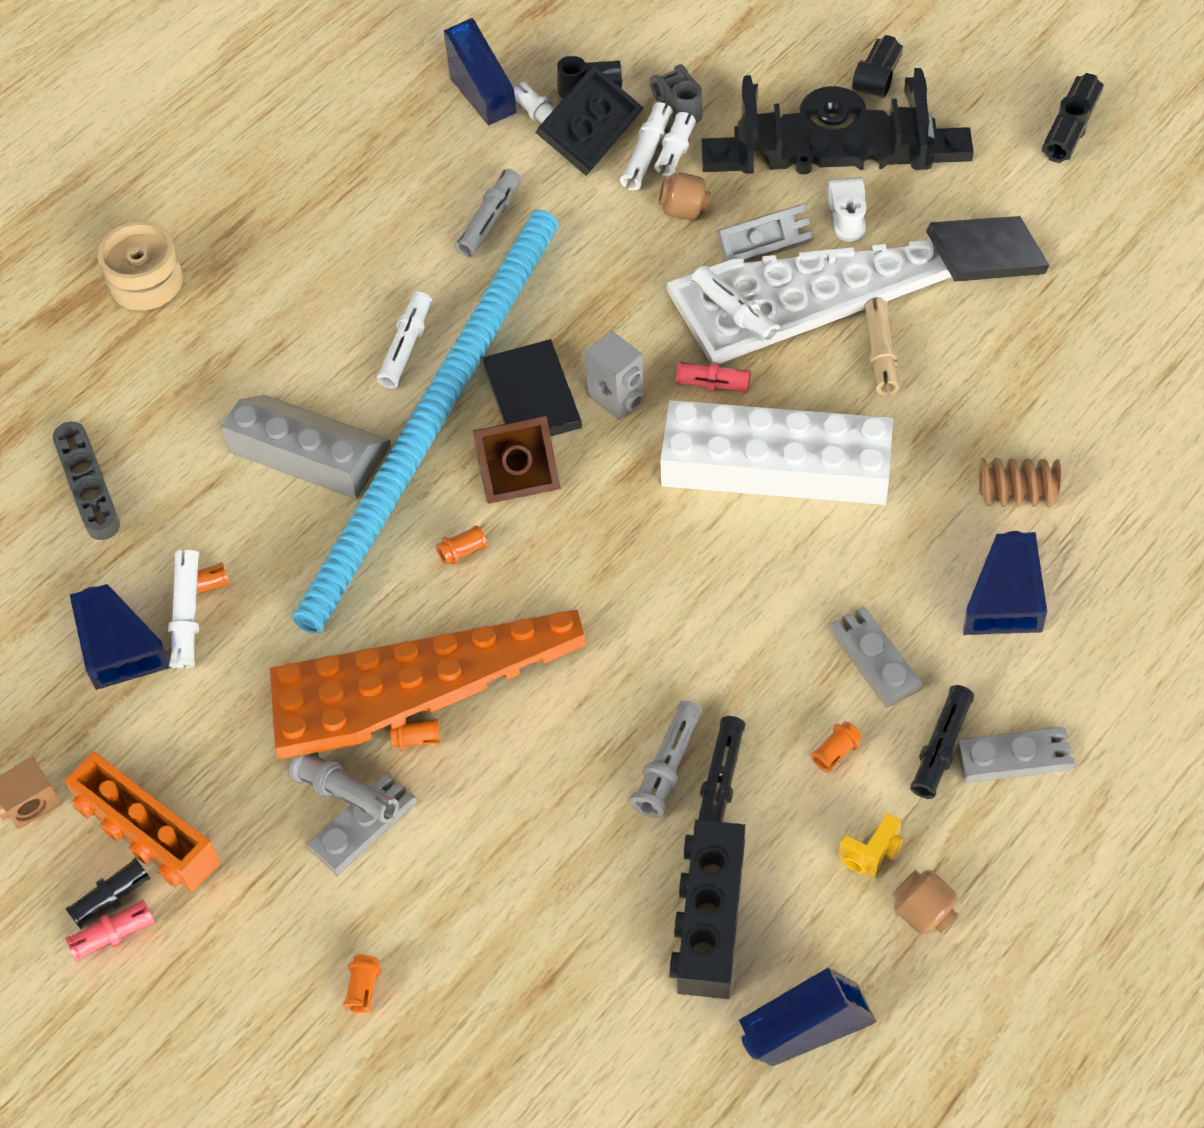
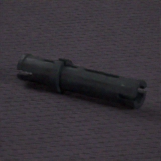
[910,685,974,799]
[698,716,746,822]

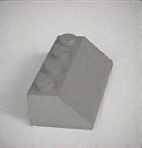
[221,395,391,499]

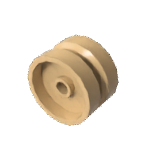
[97,221,184,311]

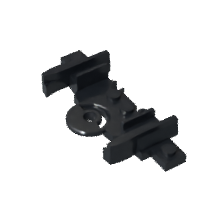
[701,68,974,174]

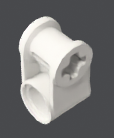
[827,177,866,242]

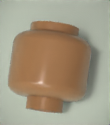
[658,172,711,221]
[893,870,958,934]

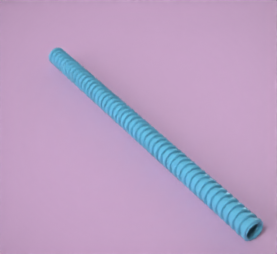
[292,210,559,633]

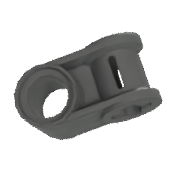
[650,64,703,124]

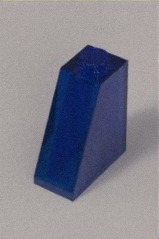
[443,18,517,126]
[963,531,1048,635]
[70,584,172,690]
[739,967,877,1066]

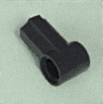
[852,35,903,98]
[557,56,622,99]

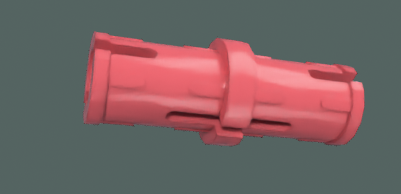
[675,361,751,393]
[65,899,155,962]

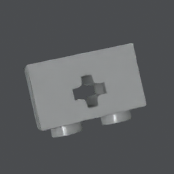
[585,330,645,420]

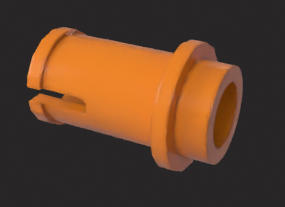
[436,525,487,565]
[197,562,230,594]
[390,719,440,751]
[810,721,862,773]
[343,954,382,1013]

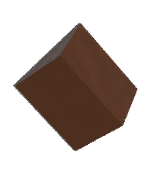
[473,415,561,504]

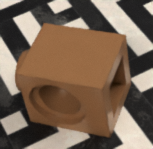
[0,756,61,829]

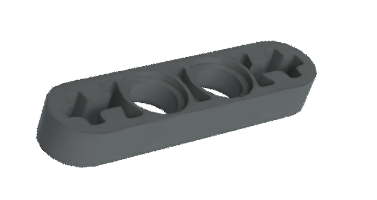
[53,421,120,540]

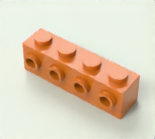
[64,751,221,893]

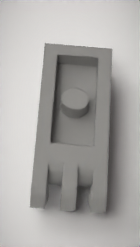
[716,203,814,261]
[829,606,922,708]
[957,727,1076,783]
[307,773,417,877]

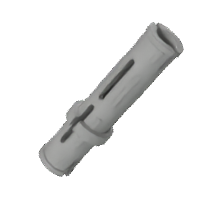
[455,169,522,257]

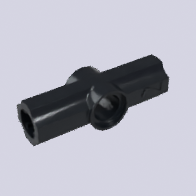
[1042,73,1104,163]

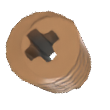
[979,458,1061,507]

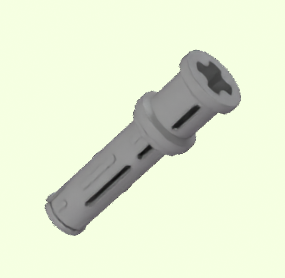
[630,701,703,818]
[289,752,399,824]

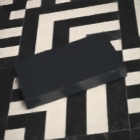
[535,64,644,176]
[926,216,1050,282]
[482,339,582,436]

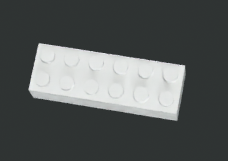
[661,400,893,505]

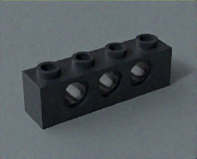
[669,819,746,999]

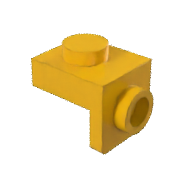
[838,812,904,878]

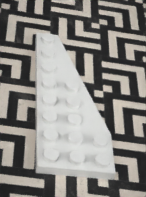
[667,240,951,364]

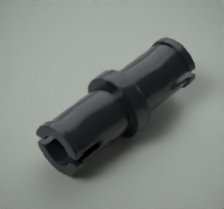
[65,857,151,930]

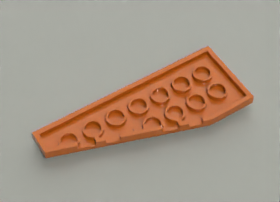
[270,609,586,760]

